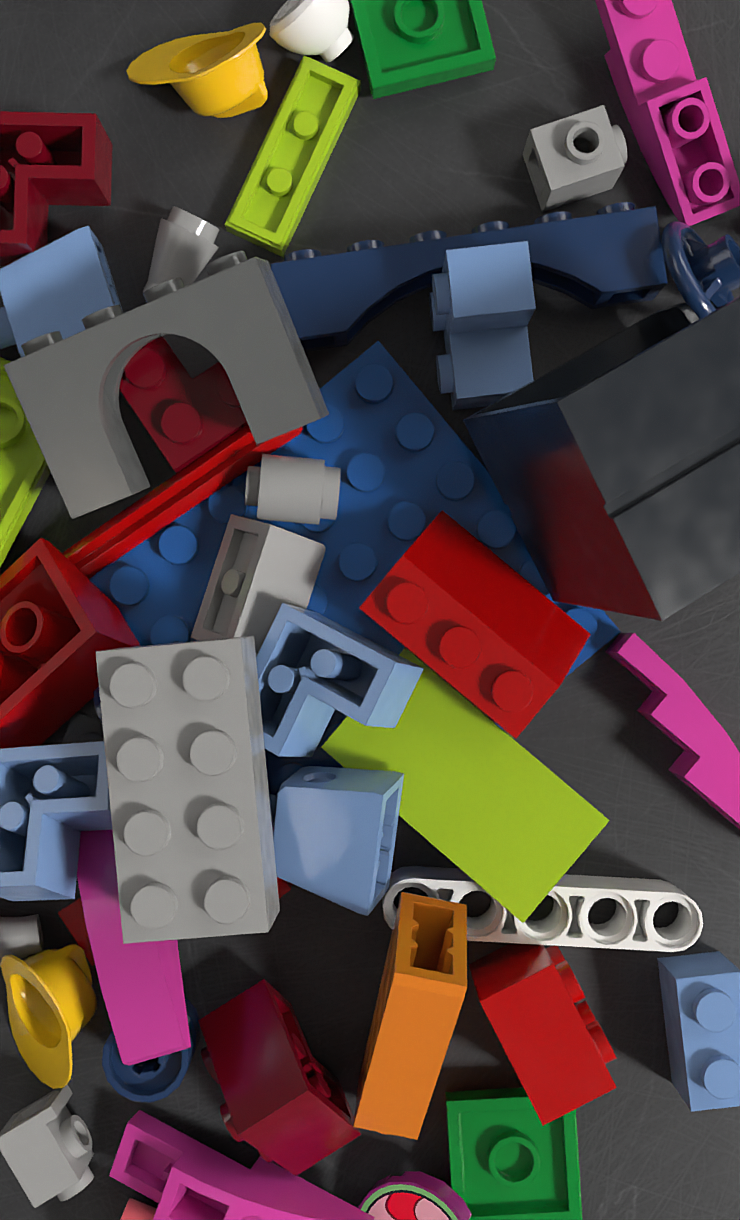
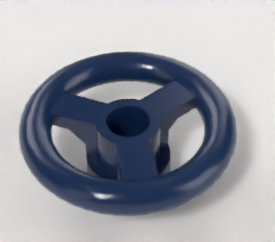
[662,221,740,319]

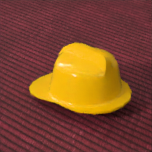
[126,23,267,118]
[0,944,97,1089]

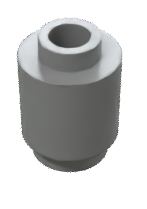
[245,454,341,525]

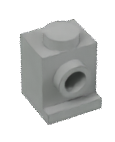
[0,1084,94,1208]

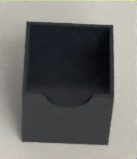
[463,296,740,621]

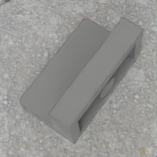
[191,514,326,657]

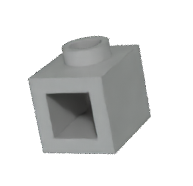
[522,105,627,212]

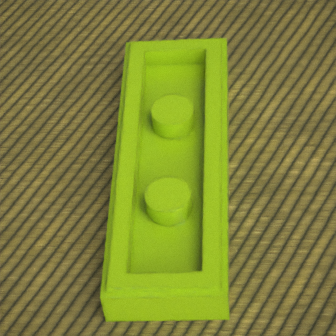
[225,55,361,257]

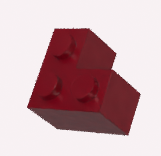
[0,111,112,266]
[119,336,248,473]
[198,979,361,1176]

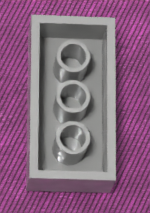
[96,636,280,944]

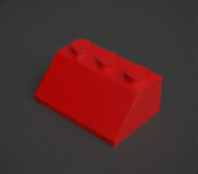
[359,510,591,739]
[0,538,141,749]

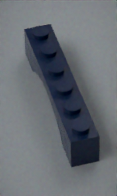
[271,202,668,352]

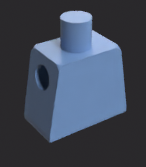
[0,226,123,357]
[269,766,404,916]

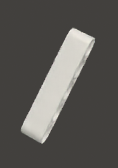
[382,866,703,952]

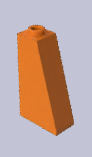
[353,892,467,1140]

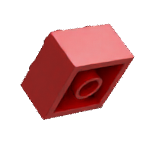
[469,943,617,1126]

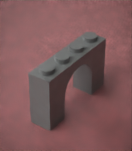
[4,251,329,519]

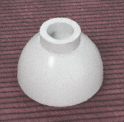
[270,0,354,63]

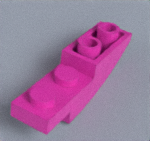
[595,0,740,226]
[109,1110,374,1220]

